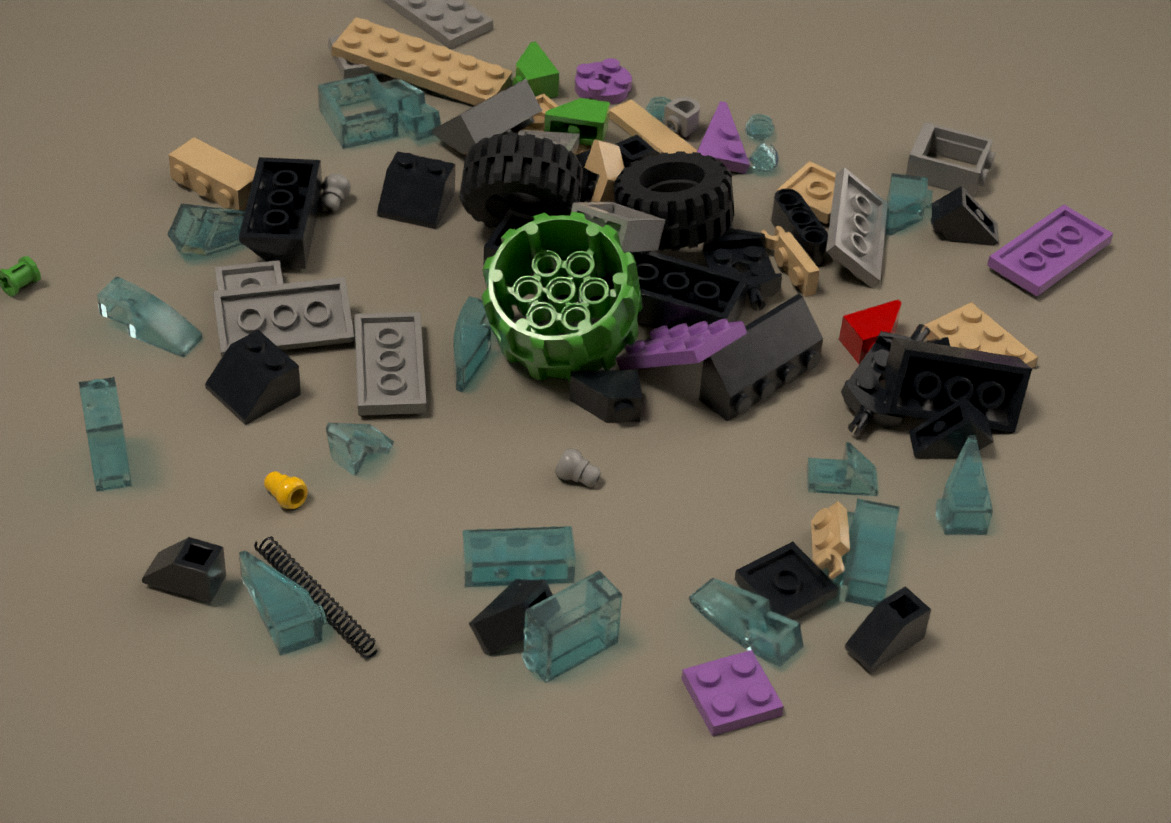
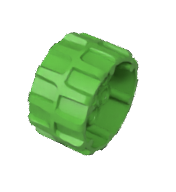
[481,212,643,383]

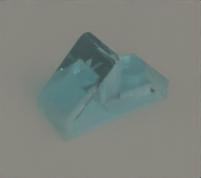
[325,422,394,476]
[807,442,878,496]

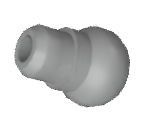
[320,174,351,214]
[555,448,601,487]

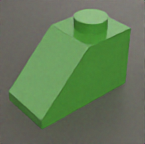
[513,41,559,98]
[544,98,610,146]

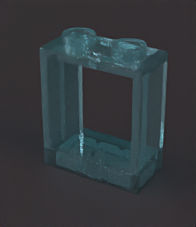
[318,73,399,149]
[79,377,132,492]
[522,570,622,683]

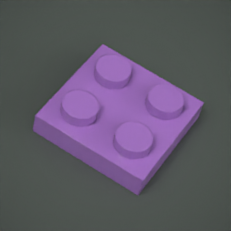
[681,650,784,736]

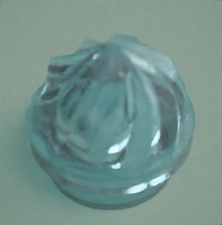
[748,141,779,172]

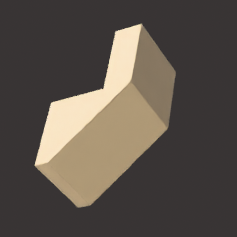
[584,139,625,203]

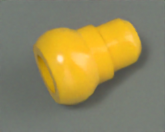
[264,471,308,510]

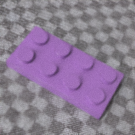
[987,204,1113,296]
[615,319,747,370]

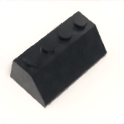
[239,157,323,269]
[699,294,823,421]
[885,337,1032,432]

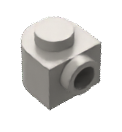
[663,97,700,137]

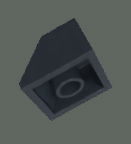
[377,151,455,229]
[205,330,301,425]

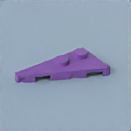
[697,101,750,174]

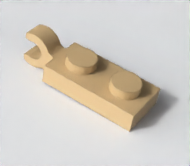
[761,226,820,297]
[811,501,850,579]

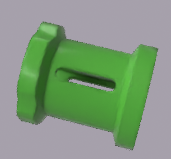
[0,256,41,297]

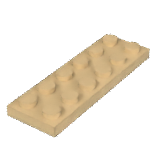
[331,17,513,106]

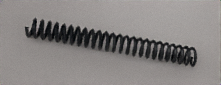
[254,536,378,659]

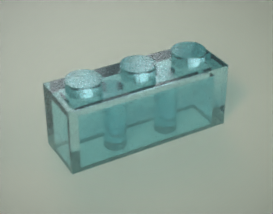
[834,498,900,607]
[462,526,576,587]

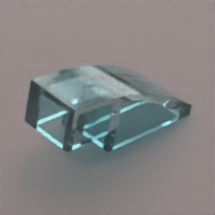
[373,78,441,141]
[97,276,202,358]
[453,296,491,392]
[689,577,804,667]

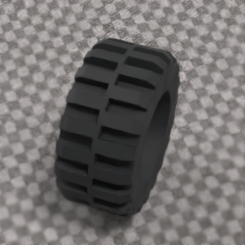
[459,133,583,228]
[613,151,735,251]

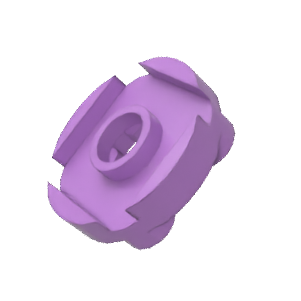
[574,58,632,105]

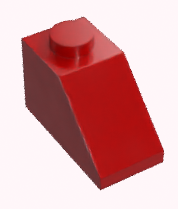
[839,299,902,364]

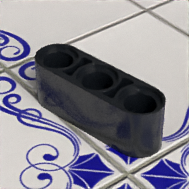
[771,188,828,267]

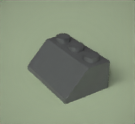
[432,79,543,154]

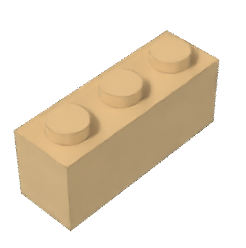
[168,137,256,215]

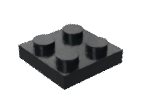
[734,541,839,627]

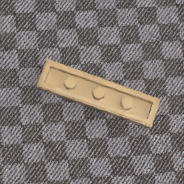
[609,99,698,154]

